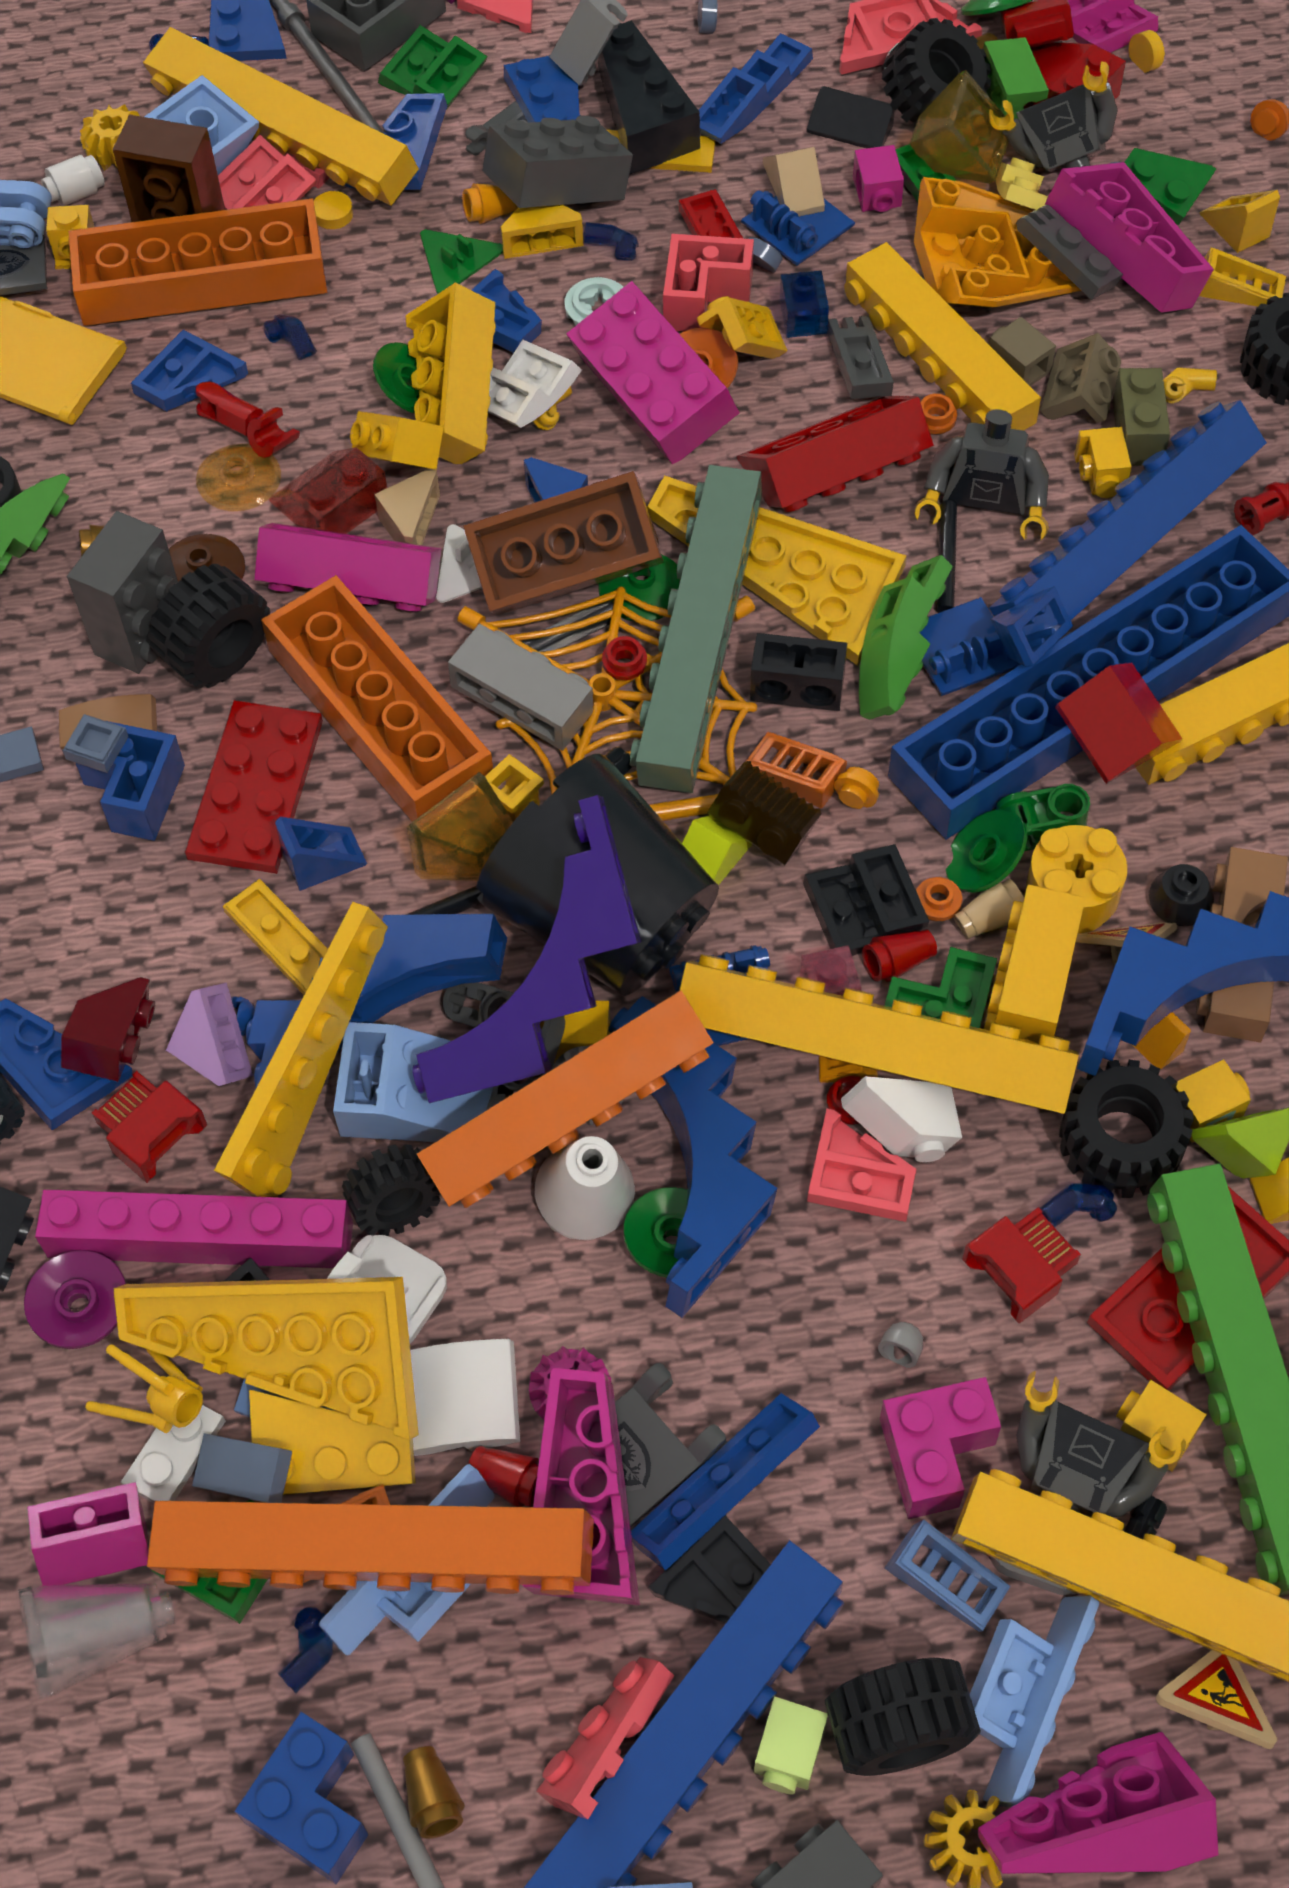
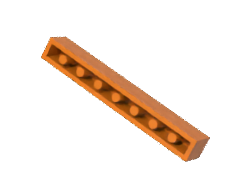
[147,1501,594,1595]

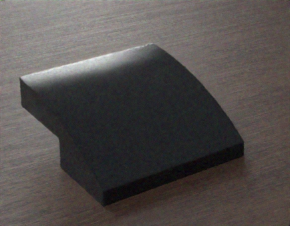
[803,844,930,961]

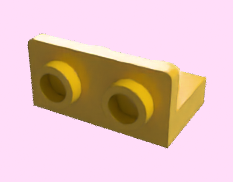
[696,296,788,359]

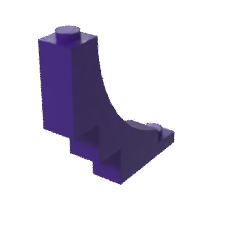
[412,795,641,1103]

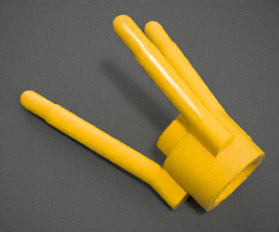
[85,1344,203,1433]

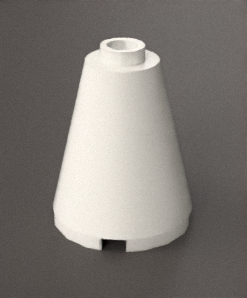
[534,1136,635,1240]

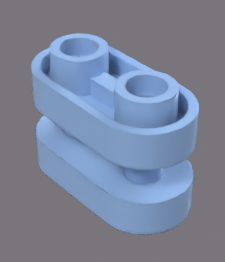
[0,180,52,248]

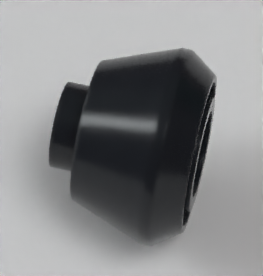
[1149,864,1214,926]

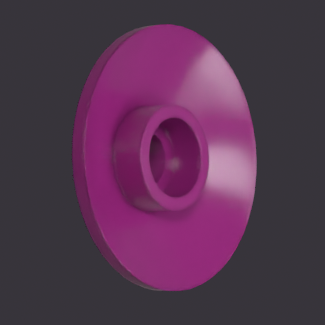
[24,1250,126,1349]

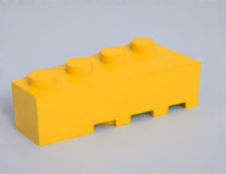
[405,282,496,464]

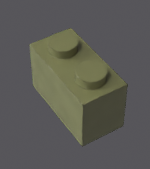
[1112,368,1170,466]

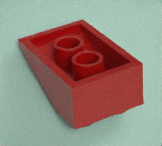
[1023,43,1126,109]

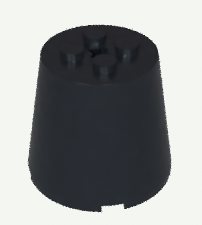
[476,754,719,996]

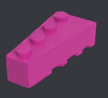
[1045,162,1214,313]
[523,1367,640,1606]

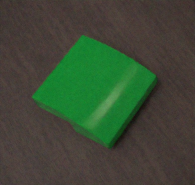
[378,25,487,110]

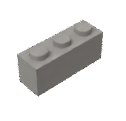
[448,623,593,751]

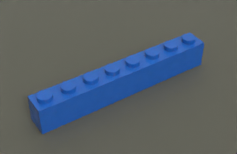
[989,400,1267,620]
[524,1540,845,1888]

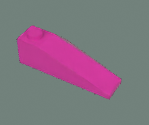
[978,1732,1218,1874]

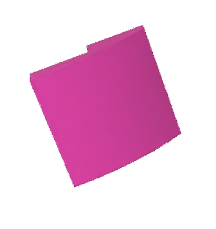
[1068,0,1158,53]

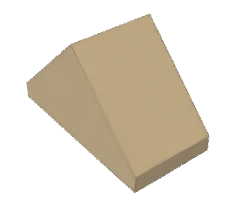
[763,147,825,217]
[375,469,440,545]

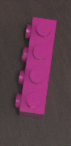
[254,523,441,611]

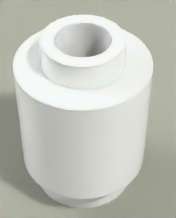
[41,155,105,206]

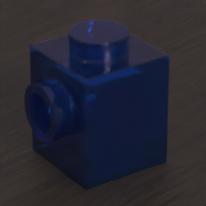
[780,270,829,338]

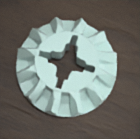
[564,277,623,326]

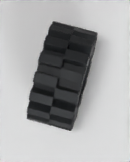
[342,1144,441,1236]

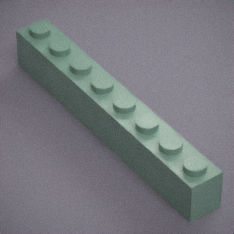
[630,465,762,793]

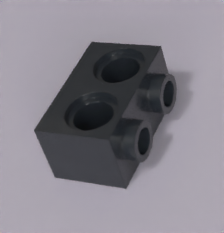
[750,633,847,711]

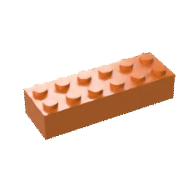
[68,198,328,326]
[261,575,493,831]
[417,990,714,1208]

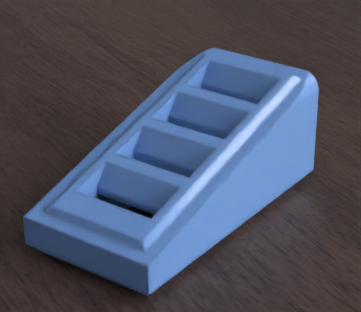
[885,1519,1011,1632]

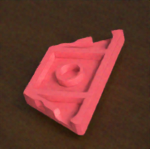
[839,0,982,75]

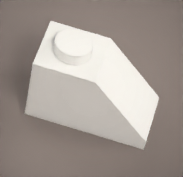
[841,1076,962,1162]

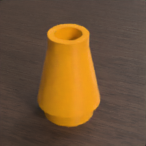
[462,183,518,224]

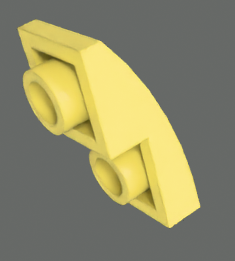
[995,157,1048,210]

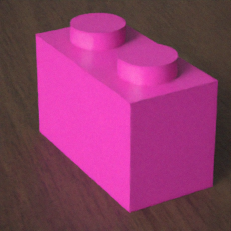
[27,1482,149,1589]

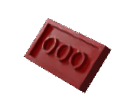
[185,700,323,874]
[1087,1186,1289,1391]

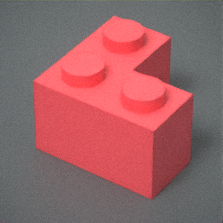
[663,234,754,332]

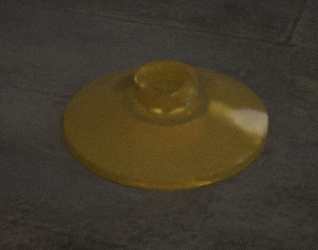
[196,444,281,511]

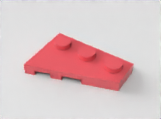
[536,1657,675,1820]

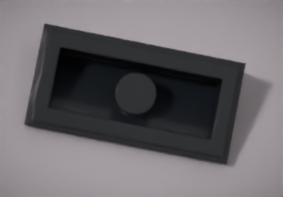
[806,86,895,148]

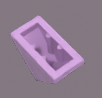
[166,983,253,1086]

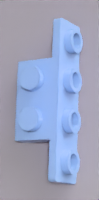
[319,1464,495,1655]
[970,1595,1099,1807]

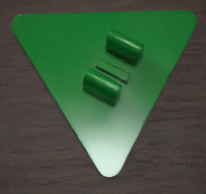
[420,229,503,294]

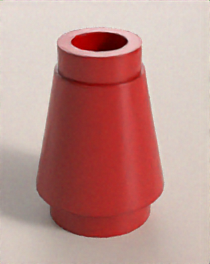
[862,929,937,982]
[468,1445,539,1507]

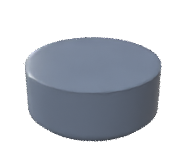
[697,0,718,34]
[748,237,783,273]

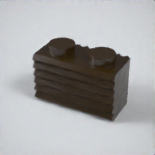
[707,761,822,866]

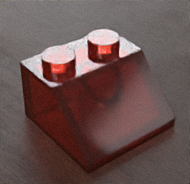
[269,447,387,534]

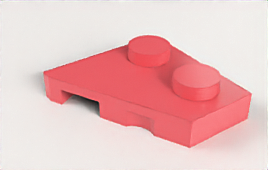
[807,1109,916,1222]

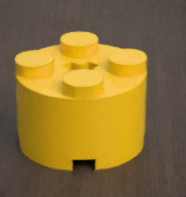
[1025,825,1127,933]

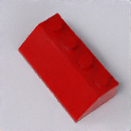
[736,396,934,512]

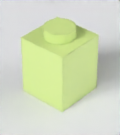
[754,1696,828,1794]

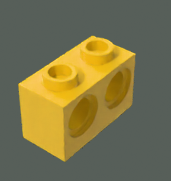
[350,411,444,470]

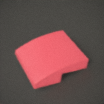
[218,135,317,210]

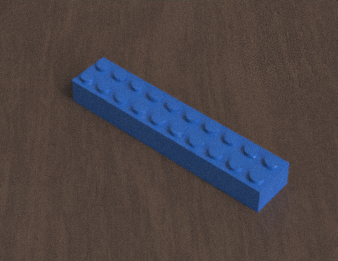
[888,525,1289,840]

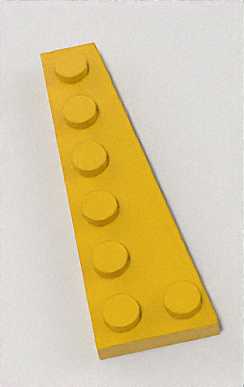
[214,902,388,1198]

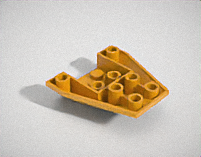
[914,177,1082,307]

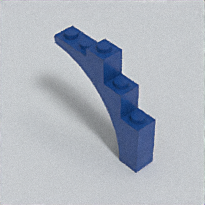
[246,914,507,1090]

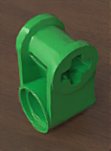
[995,784,1090,851]

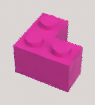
[880,1377,1001,1519]

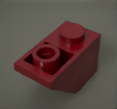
[61,977,155,1082]

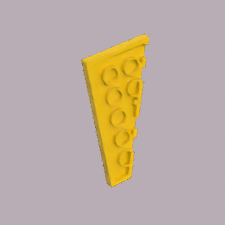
[647,475,906,666]
[113,1277,419,1440]

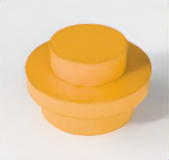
[834,767,879,809]

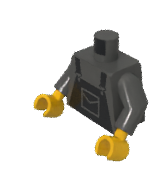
[989,62,1118,172]
[915,409,1049,540]
[1016,1371,1186,1518]

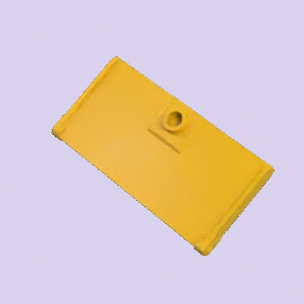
[0,296,127,425]

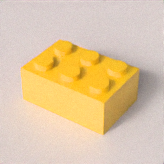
[984,884,1086,1042]

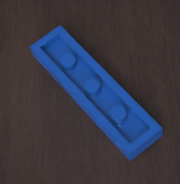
[631,1393,820,1571]

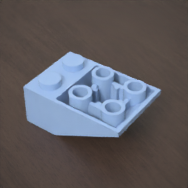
[333,1022,493,1142]

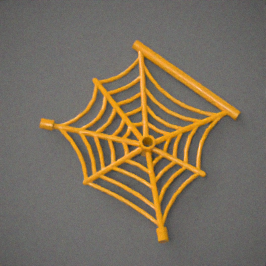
[457,587,758,821]

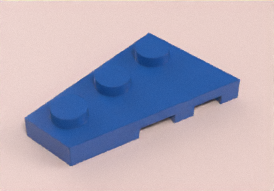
[504,55,580,123]
[0,998,133,1130]

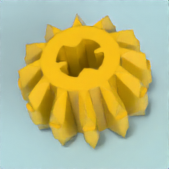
[80,104,139,171]
[923,1790,1003,1888]

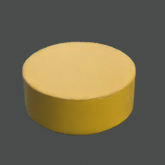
[1129,30,1165,73]
[314,191,353,229]

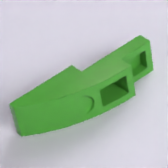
[0,474,70,575]
[859,555,953,720]

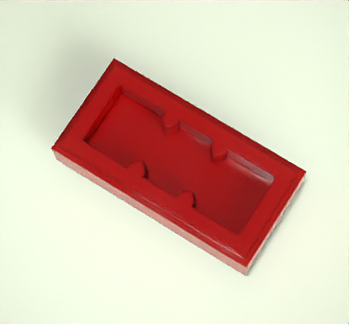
[679,189,743,238]

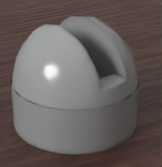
[878,1322,923,1368]

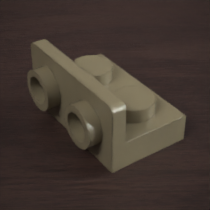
[1040,333,1121,423]

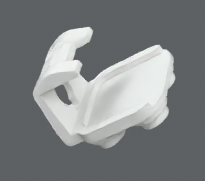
[327,1235,447,1343]

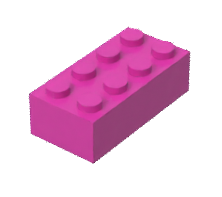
[566,281,740,464]

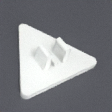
[436,524,482,603]

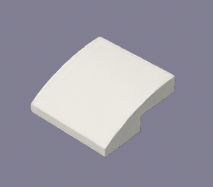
[488,339,582,428]
[410,1339,520,1456]

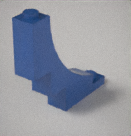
[1077,891,1289,1076]
[609,996,777,1318]

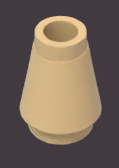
[954,879,1024,940]

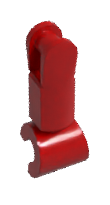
[196,382,300,458]

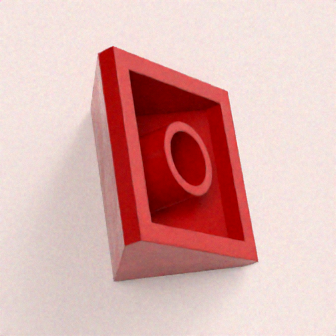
[1055,662,1183,784]

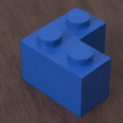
[76,721,185,841]
[235,1712,368,1885]

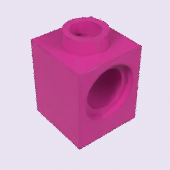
[853,145,904,212]

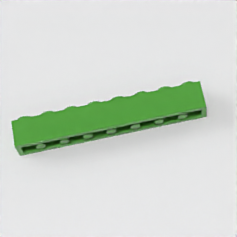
[1147,1163,1289,1597]

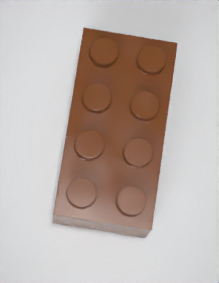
[463,471,664,616]

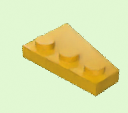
[249,1389,416,1495]

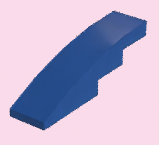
[699,33,813,144]

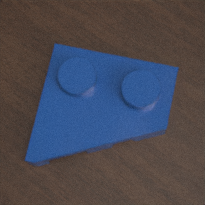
[472,269,542,353]
[131,330,248,411]

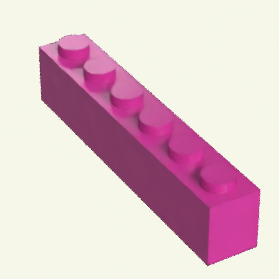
[35,1190,353,1268]

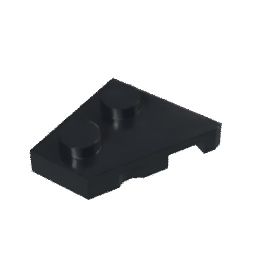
[648,1515,771,1624]

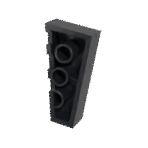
[598,20,700,175]

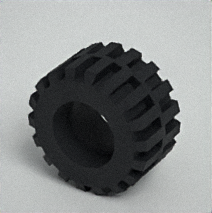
[882,18,991,133]
[1240,293,1289,405]
[148,564,270,688]
[1059,1059,1194,1198]
[825,1658,981,1776]

